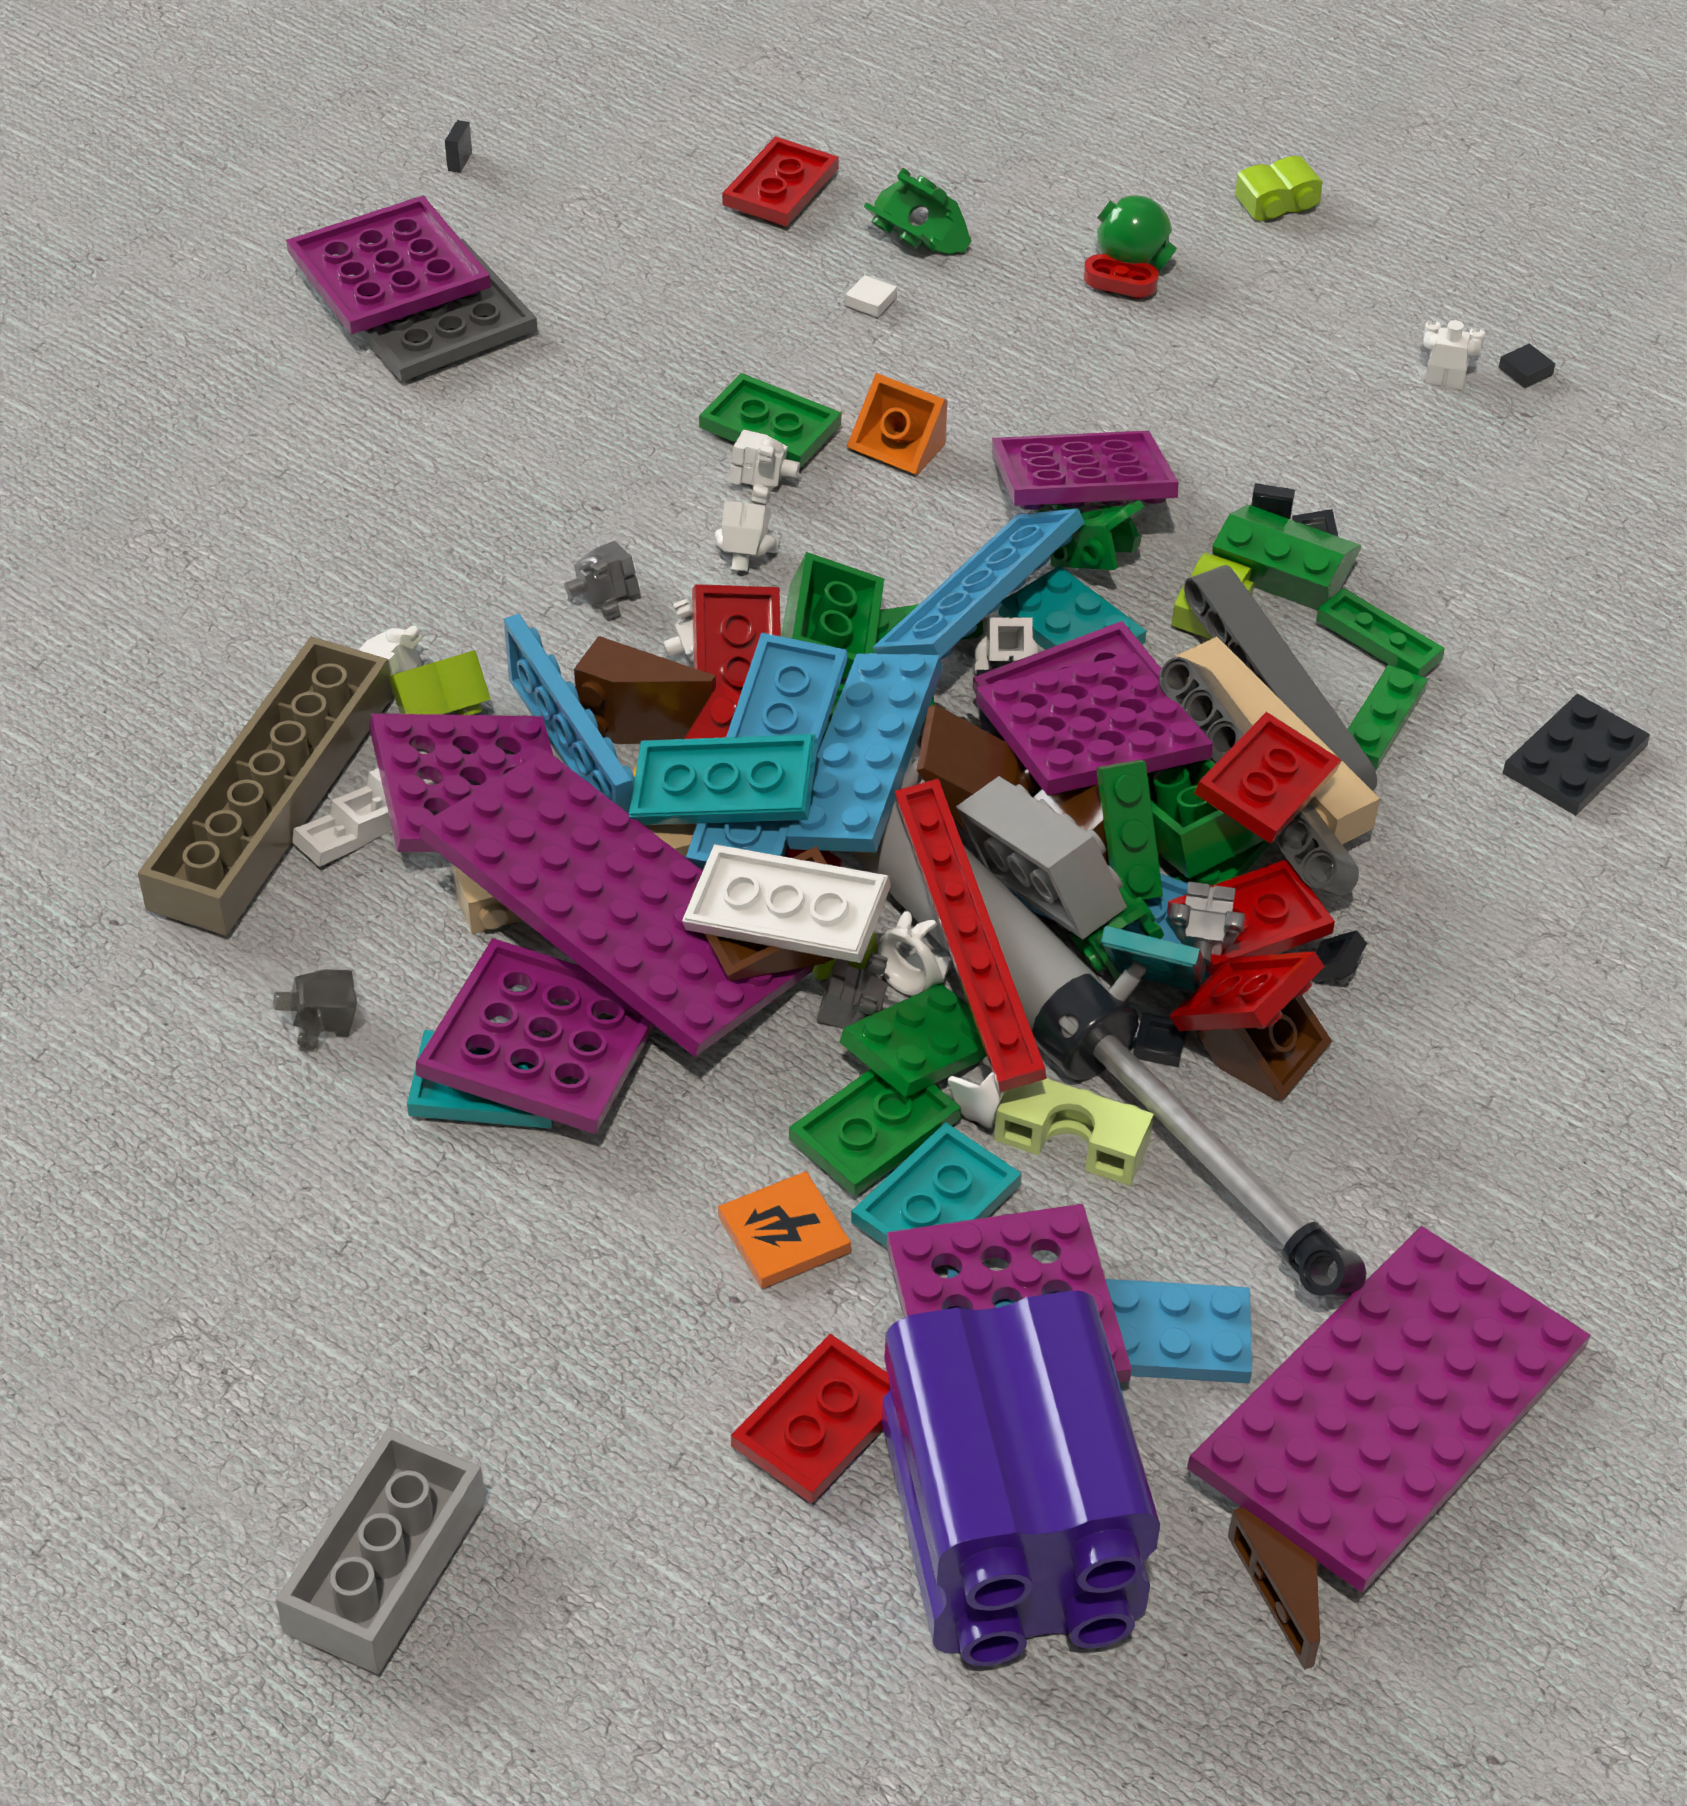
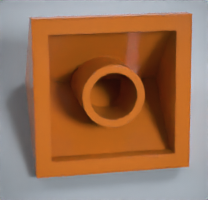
[846,373,947,475]

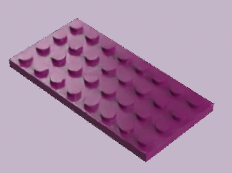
[418,750,814,1057]
[1187,1225,1591,1593]

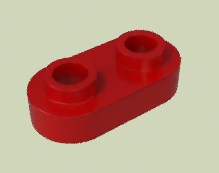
[1084,254,1159,299]

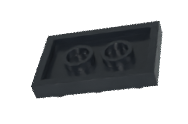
[1503,693,1650,816]

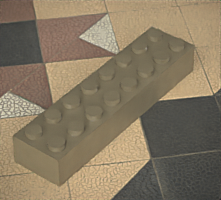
[138,636,393,936]

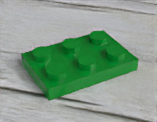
[699,373,842,469]
[840,984,987,1098]
[789,1069,961,1197]

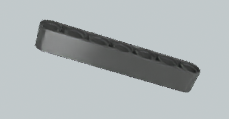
[1184,565,1377,791]
[1159,657,1359,896]

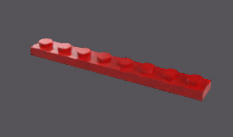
[894,779,1047,1093]

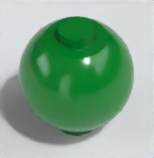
[1097,195,1177,272]

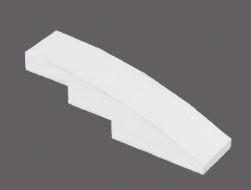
[292,750,437,867]

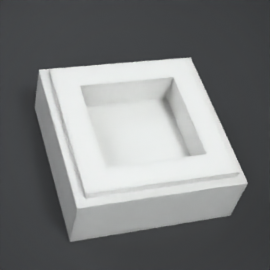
[845,275,897,318]

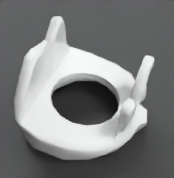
[878,911,953,996]
[946,1057,1006,1128]

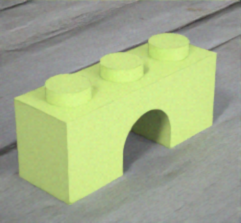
[994,1078,1154,1186]

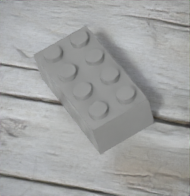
[956,776,1127,939]
[275,1428,486,1675]

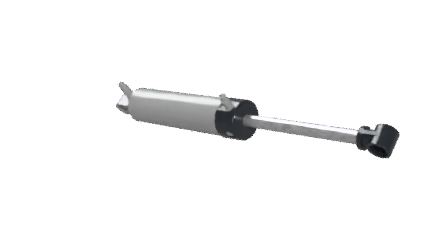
[852,758,1367,1300]

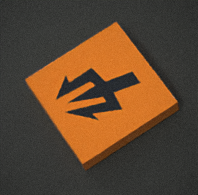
[718,1171,851,1289]

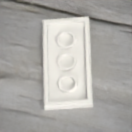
[682,844,891,963]

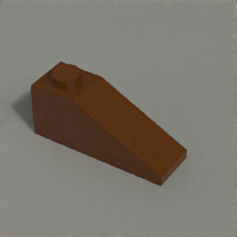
[1228,1507,1320,1670]

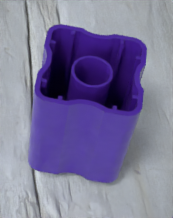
[882,1291,1160,1666]

